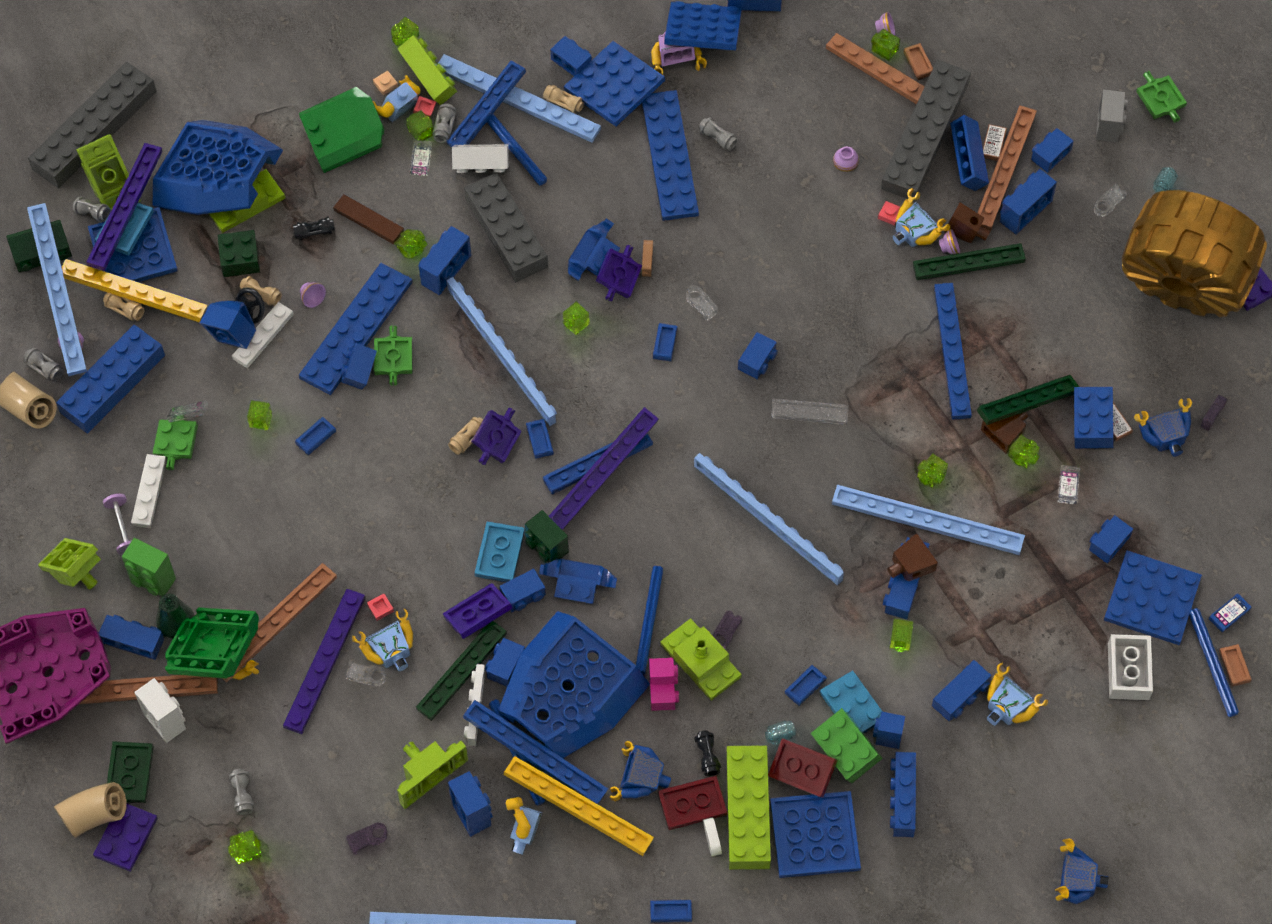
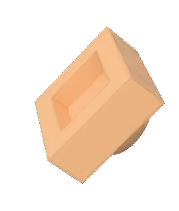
[373,71,398,96]

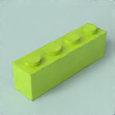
[398,35,457,105]

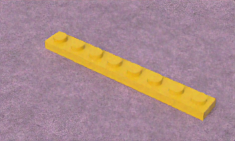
[62,259,207,323]
[504,756,654,856]

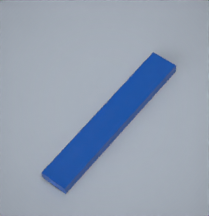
[447,60,526,147]
[543,433,653,495]

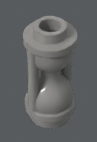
[433,103,456,143]
[699,117,738,151]
[73,196,111,222]
[24,348,63,382]
[229,769,254,815]

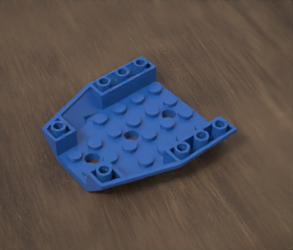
[152,120,283,215]
[498,611,650,759]

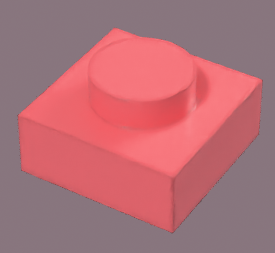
[413,96,436,120]
[878,201,900,226]
[367,594,394,621]

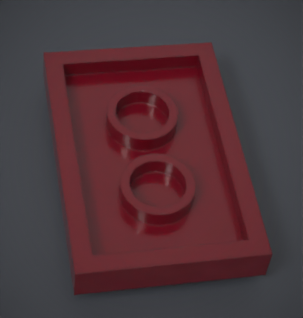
[768,738,837,798]
[658,776,727,830]

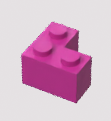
[649,658,679,711]

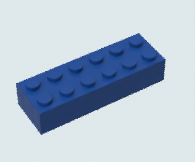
[56,324,165,434]

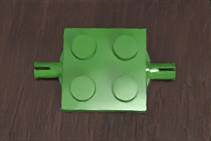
[1137,71,1187,123]
[374,326,412,386]
[153,410,198,470]

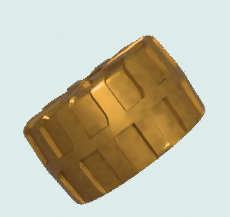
[1122,190,1267,317]

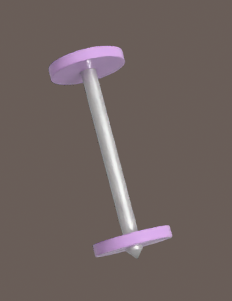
[103,494,131,555]

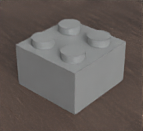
[1096,90,1128,142]

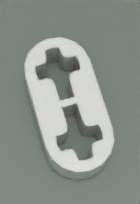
[703,818,722,856]

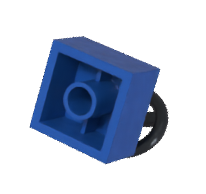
[200,287,265,349]

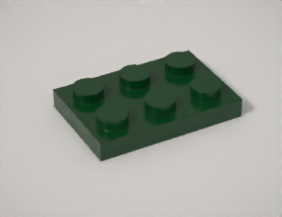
[107,741,154,803]

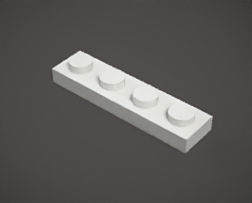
[232,302,294,369]
[131,454,167,528]
[464,664,485,746]

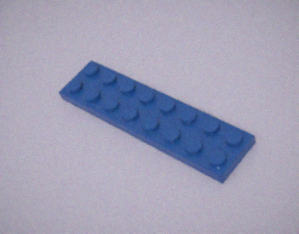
[642,90,699,221]
[299,263,413,395]

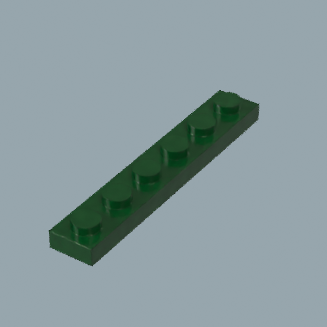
[913,243,1026,280]
[977,375,1079,425]
[416,621,507,721]

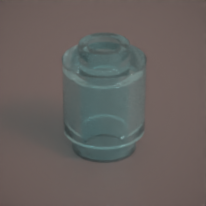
[1153,167,1178,192]
[765,720,796,745]

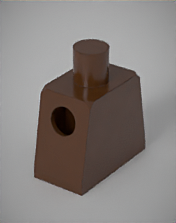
[944,203,990,243]
[981,412,1028,454]
[887,534,938,581]

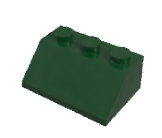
[6,220,72,272]

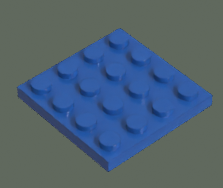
[664,1,742,51]
[564,41,665,127]
[88,207,178,282]
[1104,550,1202,645]
[770,791,861,878]

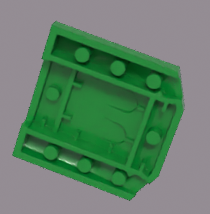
[299,87,384,173]
[165,607,259,679]

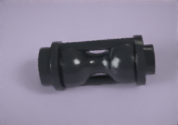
[293,216,335,240]
[694,730,721,777]

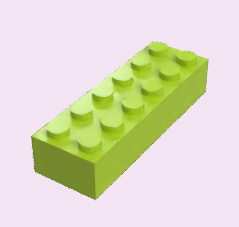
[726,746,771,870]

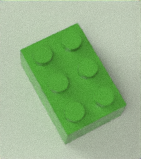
[121,538,176,597]
[811,708,883,783]

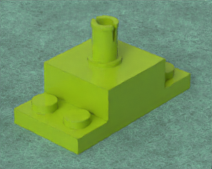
[76,134,141,210]
[208,169,285,233]
[38,538,101,590]
[660,618,742,701]
[397,741,468,809]

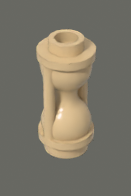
[543,85,584,114]
[240,276,282,306]
[103,293,144,321]
[448,417,483,455]

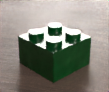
[217,230,260,277]
[525,510,569,563]

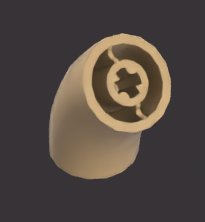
[0,372,57,428]
[54,782,126,838]

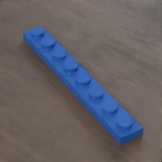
[934,283,972,420]
[463,700,608,804]

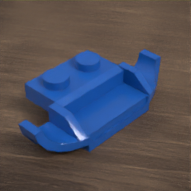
[568,218,620,281]
[539,559,617,604]

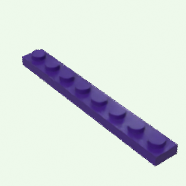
[86,143,163,271]
[549,407,659,530]
[283,589,365,734]

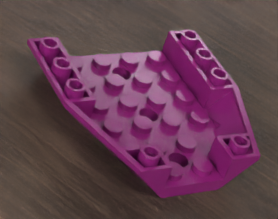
[0,608,111,744]

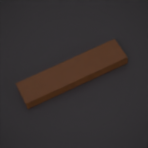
[333,194,404,245]

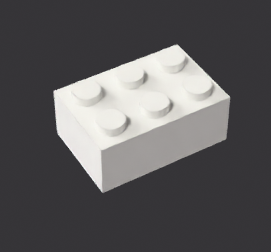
[452,144,509,173]
[1108,634,1153,700]
[134,678,186,743]

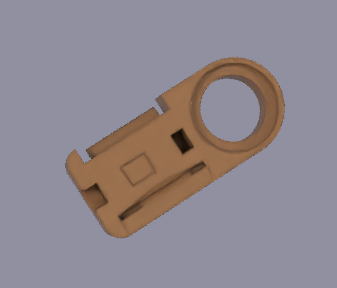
[642,240,653,277]

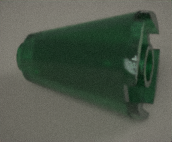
[156,594,194,639]

